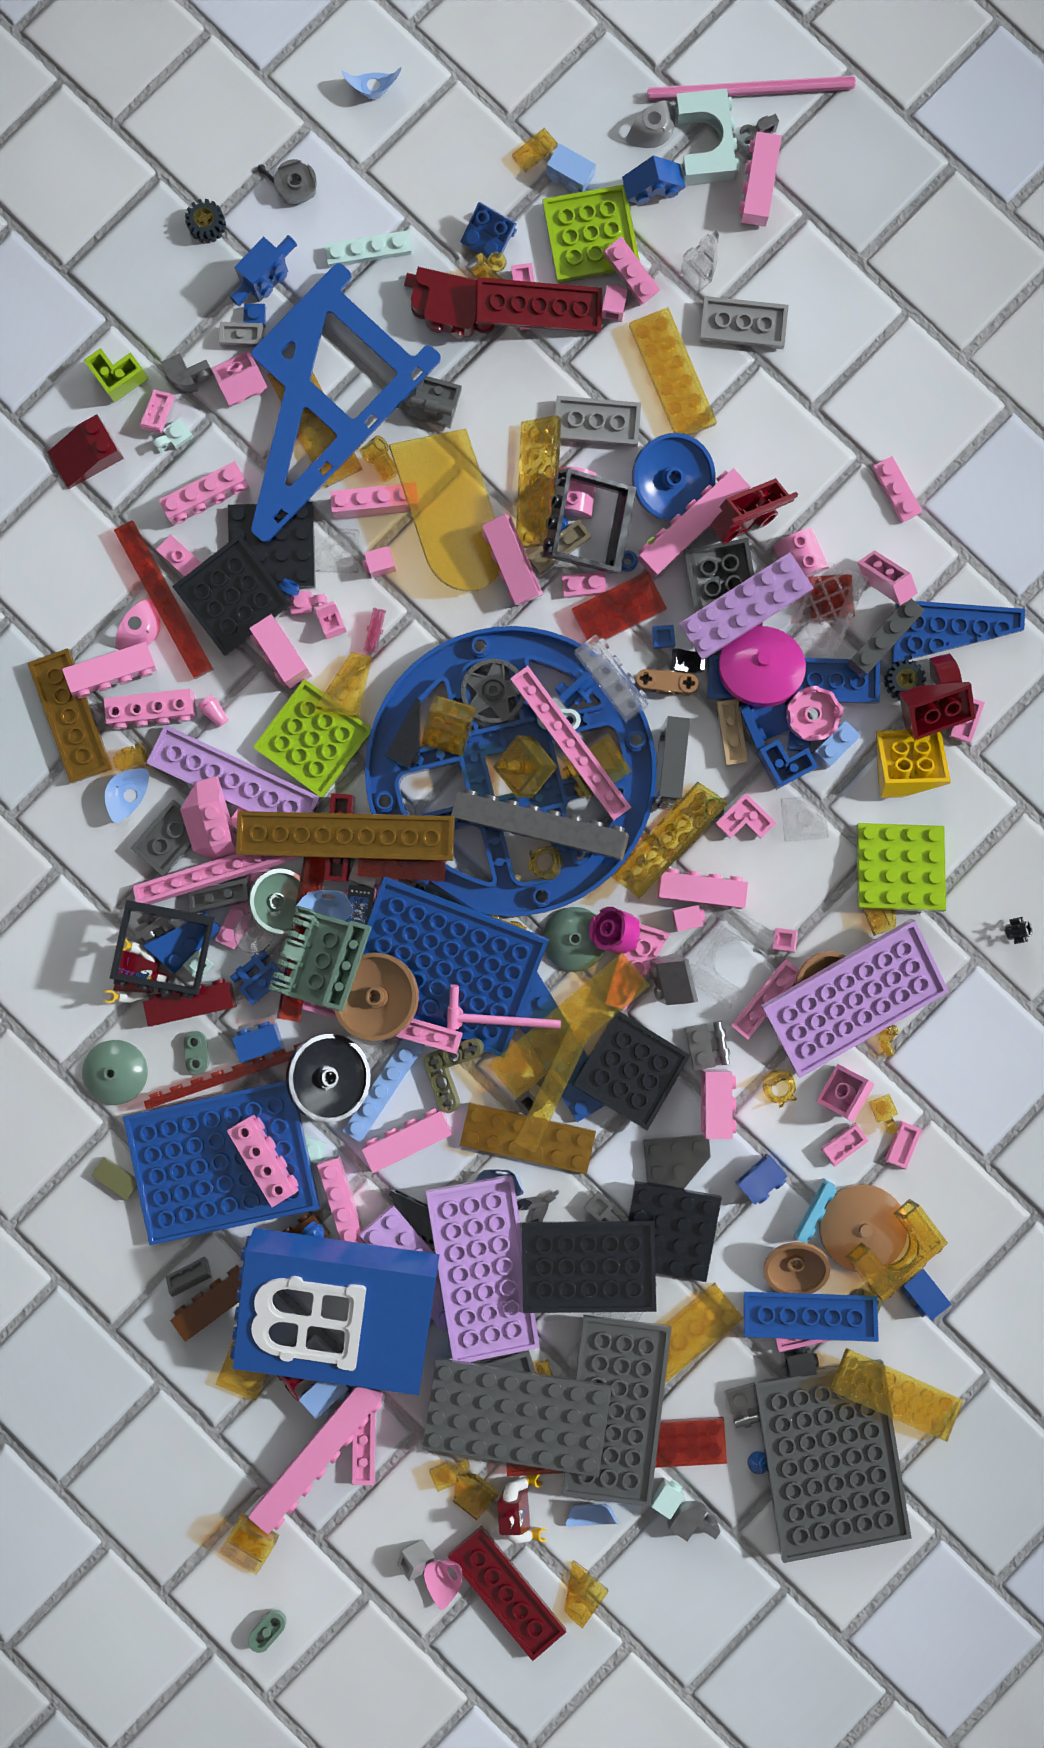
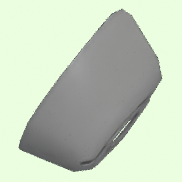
[626,100,675,148]

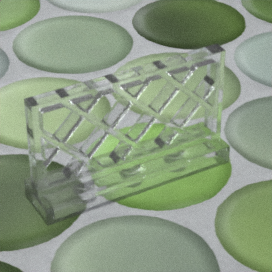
[789,558,869,659]

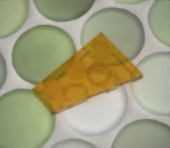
[316,652,372,718]

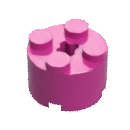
[589,907,640,954]

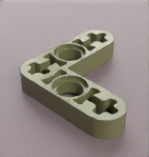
[424,1038,484,1113]

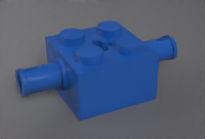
[229,235,297,307]

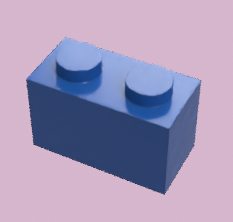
[232,1021,285,1063]
[735,1153,788,1205]
[899,1265,952,1321]

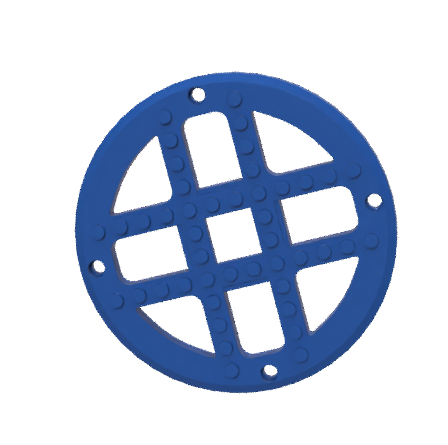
[365,626,657,917]

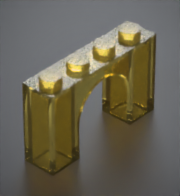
[845,1199,948,1302]

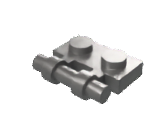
[685,1021,730,1071]
[725,1379,767,1428]

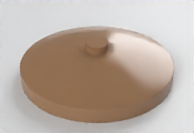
[334,953,419,1041]
[819,1184,908,1273]

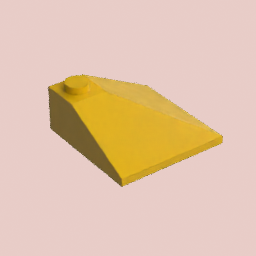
[876,730,951,798]

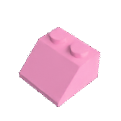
[211,350,268,406]

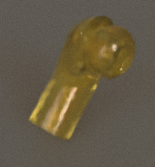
[878,1025,899,1057]

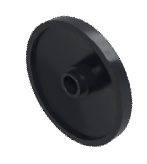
[286,1034,370,1122]

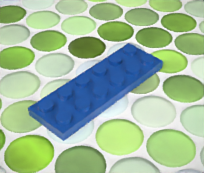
[744,1292,879,1342]

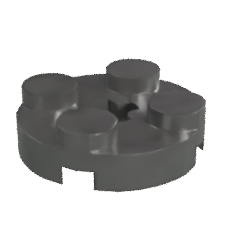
[274,159,317,204]

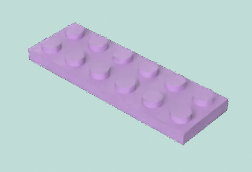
[679,552,814,661]
[359,1204,447,1332]

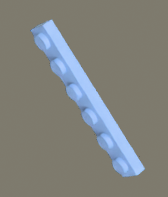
[343,1039,425,1143]

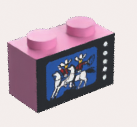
[344,885,377,925]

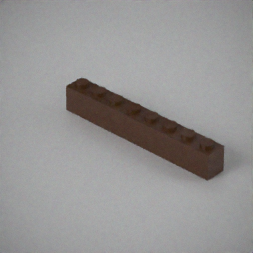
[170,1212,330,1342]

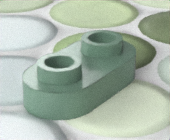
[184,1031,209,1075]
[248,1610,286,1653]

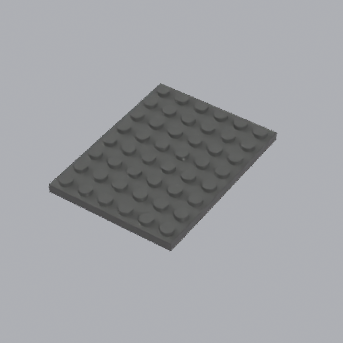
[753,1359,912,1563]

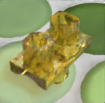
[471,252,507,279]

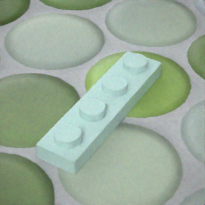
[325,230,412,268]

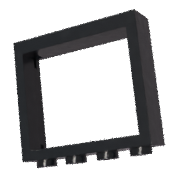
[543,468,636,574]
[109,900,215,999]

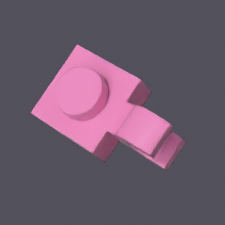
[289,590,327,616]

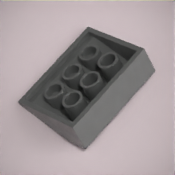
[684,538,763,626]

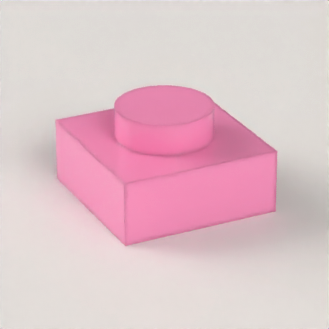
[773,928,798,953]

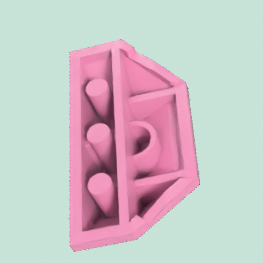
[180,776,236,861]

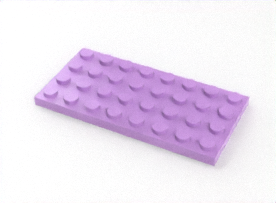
[761,918,949,1078]
[425,1174,540,1362]

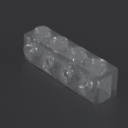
[574,635,649,723]

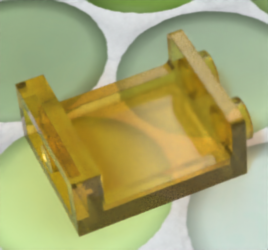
[562,734,632,800]

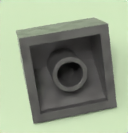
[649,953,698,1005]

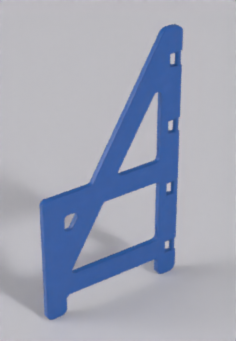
[251,263,441,543]

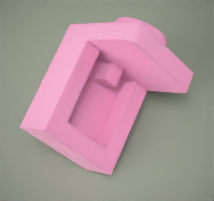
[315,601,347,640]

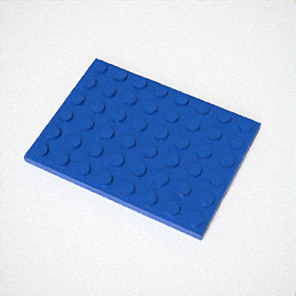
[363,876,549,1058]
[123,1080,320,1246]

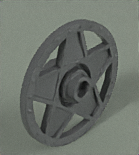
[461,659,525,723]

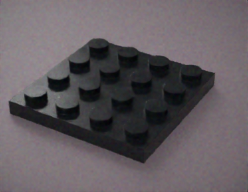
[228,502,316,589]
[172,534,293,656]
[572,1010,691,1131]
[628,1181,722,1282]

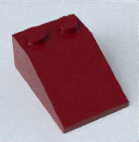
[47,414,124,489]
[899,682,976,741]

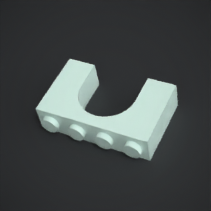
[675,88,739,185]

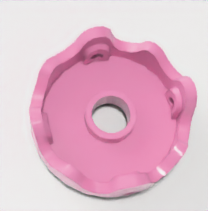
[786,686,843,741]

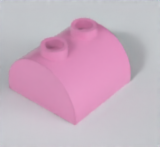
[550,467,597,519]
[772,528,829,578]
[816,1064,875,1122]

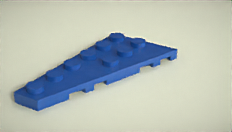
[892,601,1025,664]

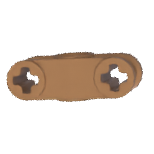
[635,669,698,696]

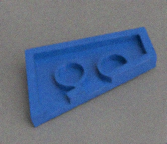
[143,912,221,974]

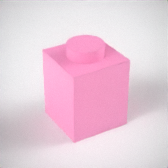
[602,284,628,322]
[362,546,396,578]
[671,905,706,932]

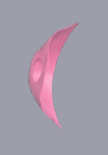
[115,598,160,650]
[424,1559,462,1610]

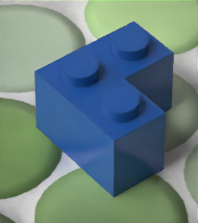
[622,155,686,205]
[756,739,818,790]

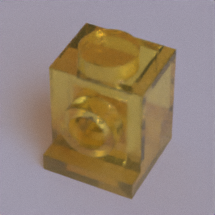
[113,743,149,772]

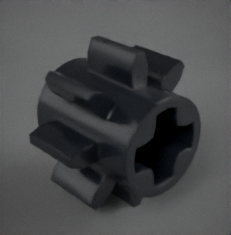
[1005,917,1033,944]

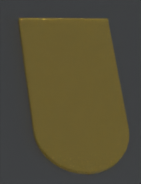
[389,428,501,592]

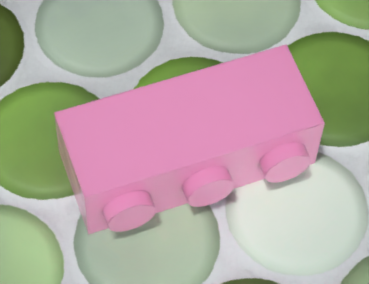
[602,237,660,305]
[857,550,918,605]

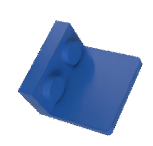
[738,703,790,750]

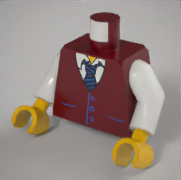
[102,937,169,1003]
[497,1471,546,1544]

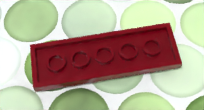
[475,277,602,333]
[447,1525,566,1661]

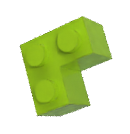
[84,348,149,403]

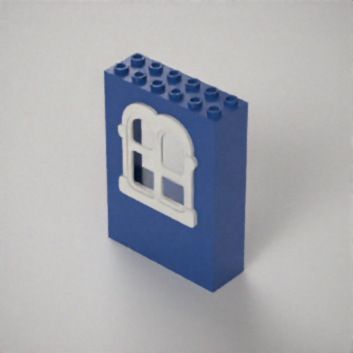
[230,1228,440,1395]

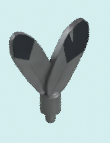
[517,1190,559,1222]

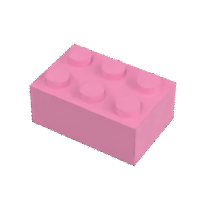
[249,614,312,690]
[701,1069,736,1139]

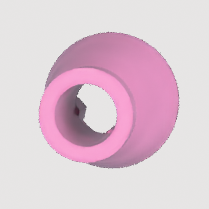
[198,695,229,728]

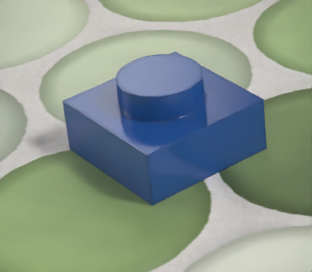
[243,303,266,328]
[652,625,675,649]
[787,730,811,751]

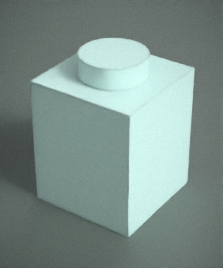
[651,1478,685,1519]

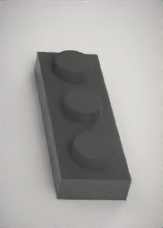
[188,878,251,914]

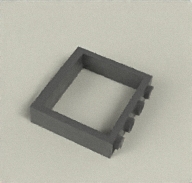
[653,716,690,810]

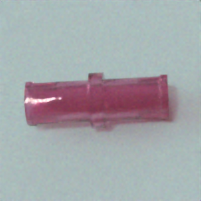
[363,608,386,653]

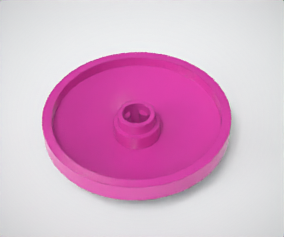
[718,626,806,707]

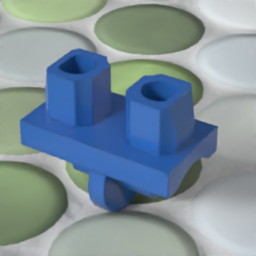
[555,668,595,709]

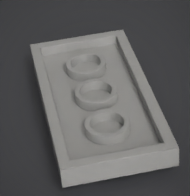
[699,296,789,349]
[553,396,641,447]

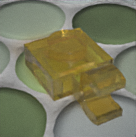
[868,1094,899,1134]
[429,1459,470,1492]

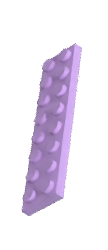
[146,725,321,813]

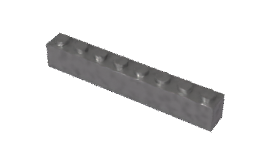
[451,789,629,861]

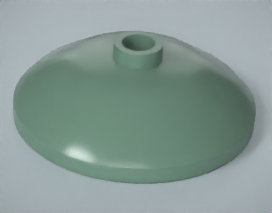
[248,869,310,934]
[543,907,605,971]
[82,1040,148,1105]

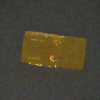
[512,128,558,173]

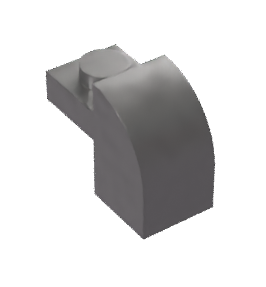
[161,353,214,393]
[667,1501,720,1542]

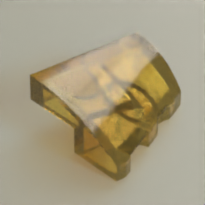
[564,1560,609,1629]

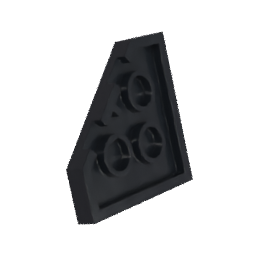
[643,1135,711,1189]

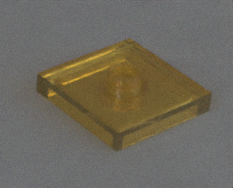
[215,1341,267,1401]

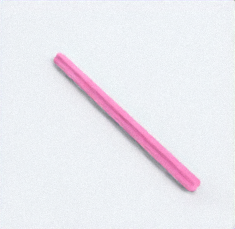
[647,76,856,101]

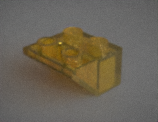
[422,695,477,756]
[219,1512,279,1575]

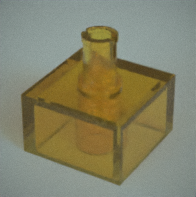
[493,735,557,798]

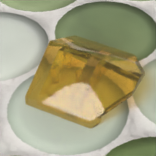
[453,1472,500,1520]

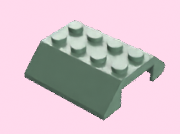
[268,906,372,1012]

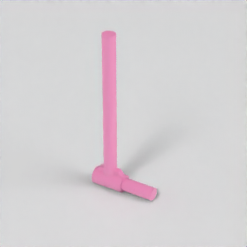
[447,985,561,1030]

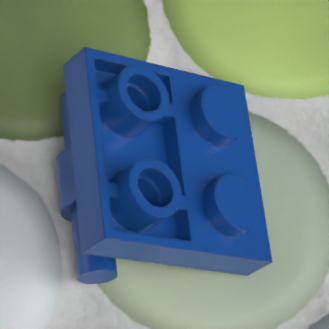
[460,202,517,263]

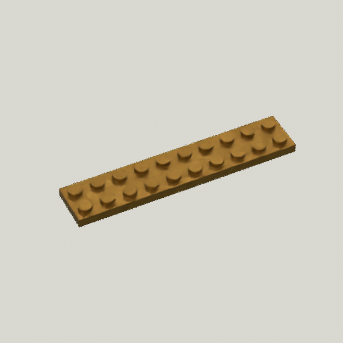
[236,811,455,861]

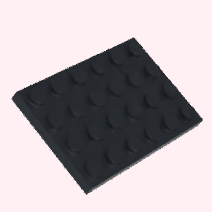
[522,1220,657,1313]

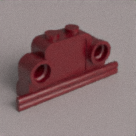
[404,266,495,338]
[710,478,798,545]

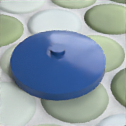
[632,433,716,521]

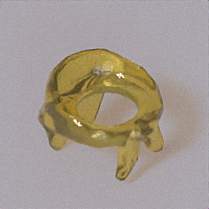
[528,846,564,880]
[762,1069,797,1108]

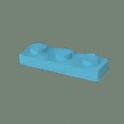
[794,1178,836,1243]

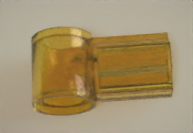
[360,436,399,482]

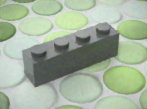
[846,598,925,678]

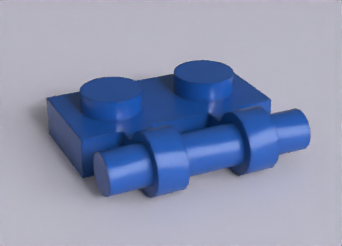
[230,950,283,1005]

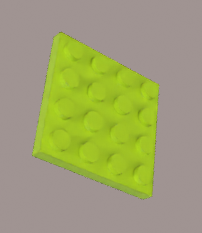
[542,184,640,283]
[253,679,371,799]
[857,823,946,912]

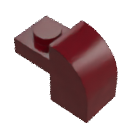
[929,653,962,684]

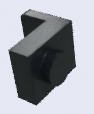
[671,648,706,674]

